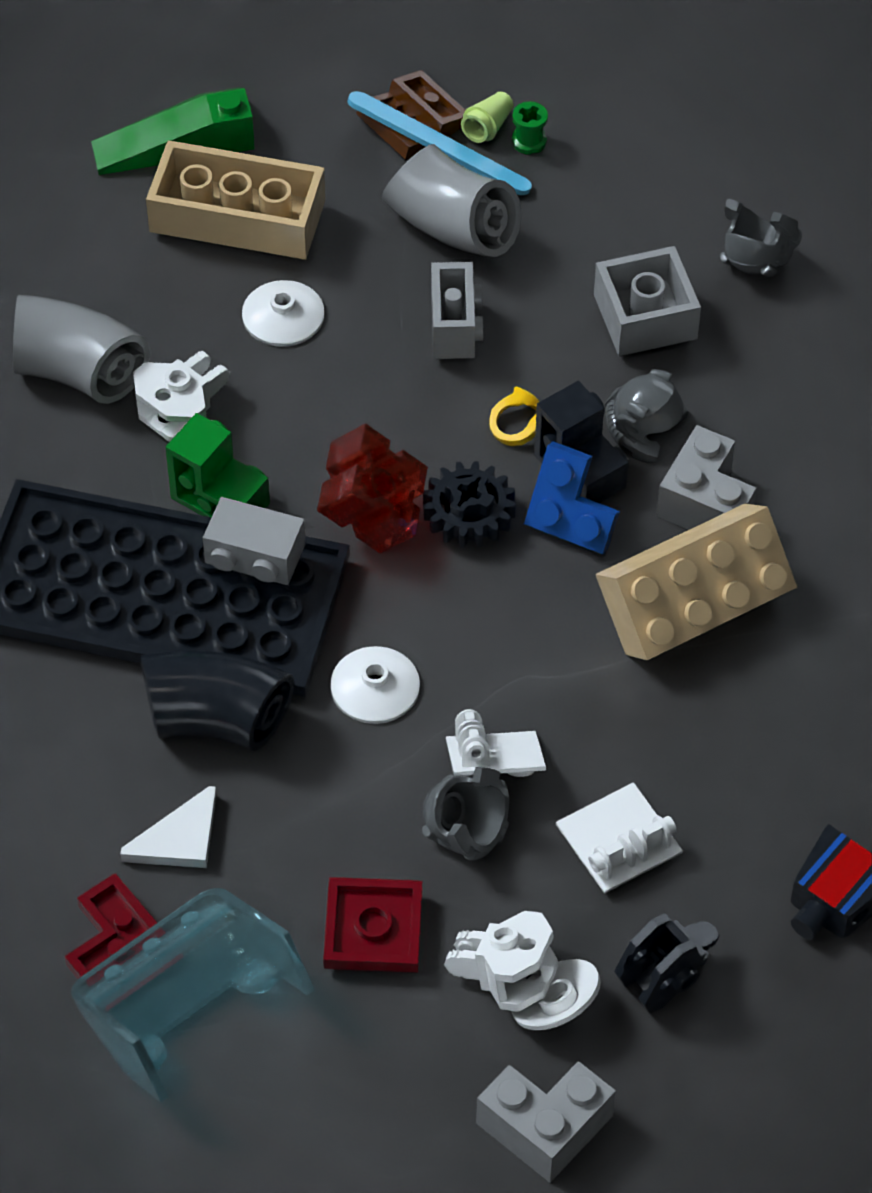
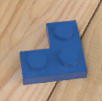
[524,441,620,554]

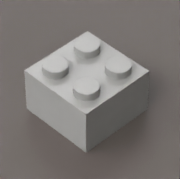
[594,246,701,356]

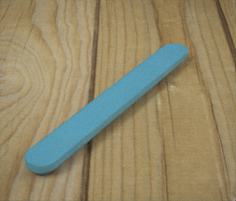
[347,91,532,195]

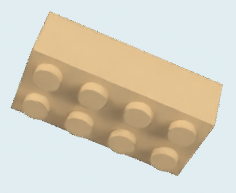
[146,140,326,260]
[595,504,797,660]

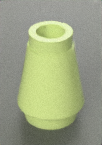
[461,91,514,143]

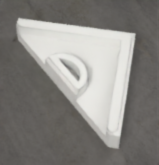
[120,786,217,868]

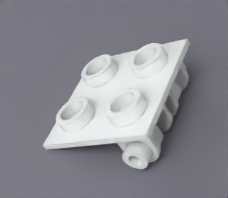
[446,709,546,778]
[556,782,683,894]

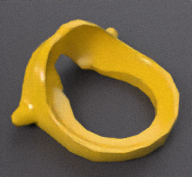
[489,386,539,446]

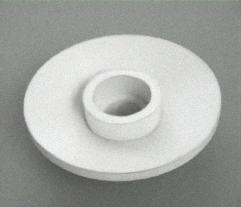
[242,280,324,347]
[331,646,420,724]
[511,959,601,1030]

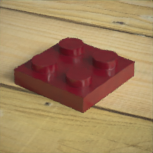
[323,877,423,973]

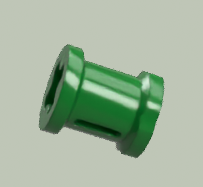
[512,101,548,155]

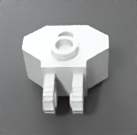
[133,351,230,442]
[444,911,559,1012]

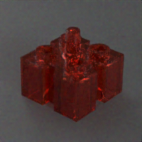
[317,423,428,553]

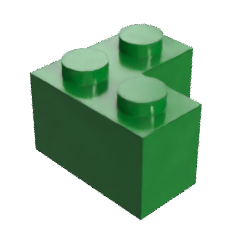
[165,413,270,517]

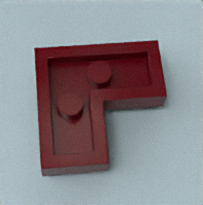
[64,873,171,998]

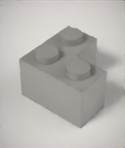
[656,425,757,530]
[476,1061,616,1183]

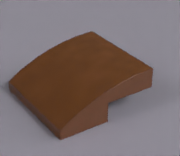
[356,70,465,159]

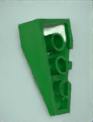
[91,87,255,175]

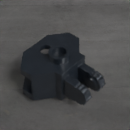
[614,913,720,1014]

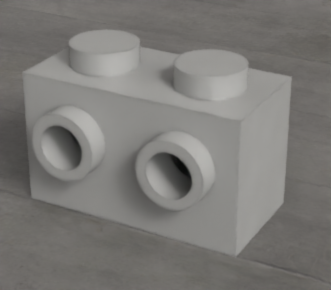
[431,262,483,359]
[203,497,305,585]

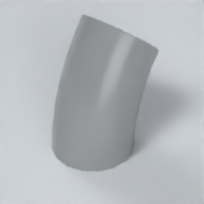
[381,144,522,257]
[13,294,151,404]

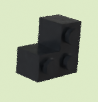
[534,380,629,503]

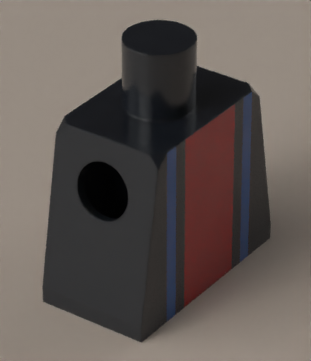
[790,824,872,940]

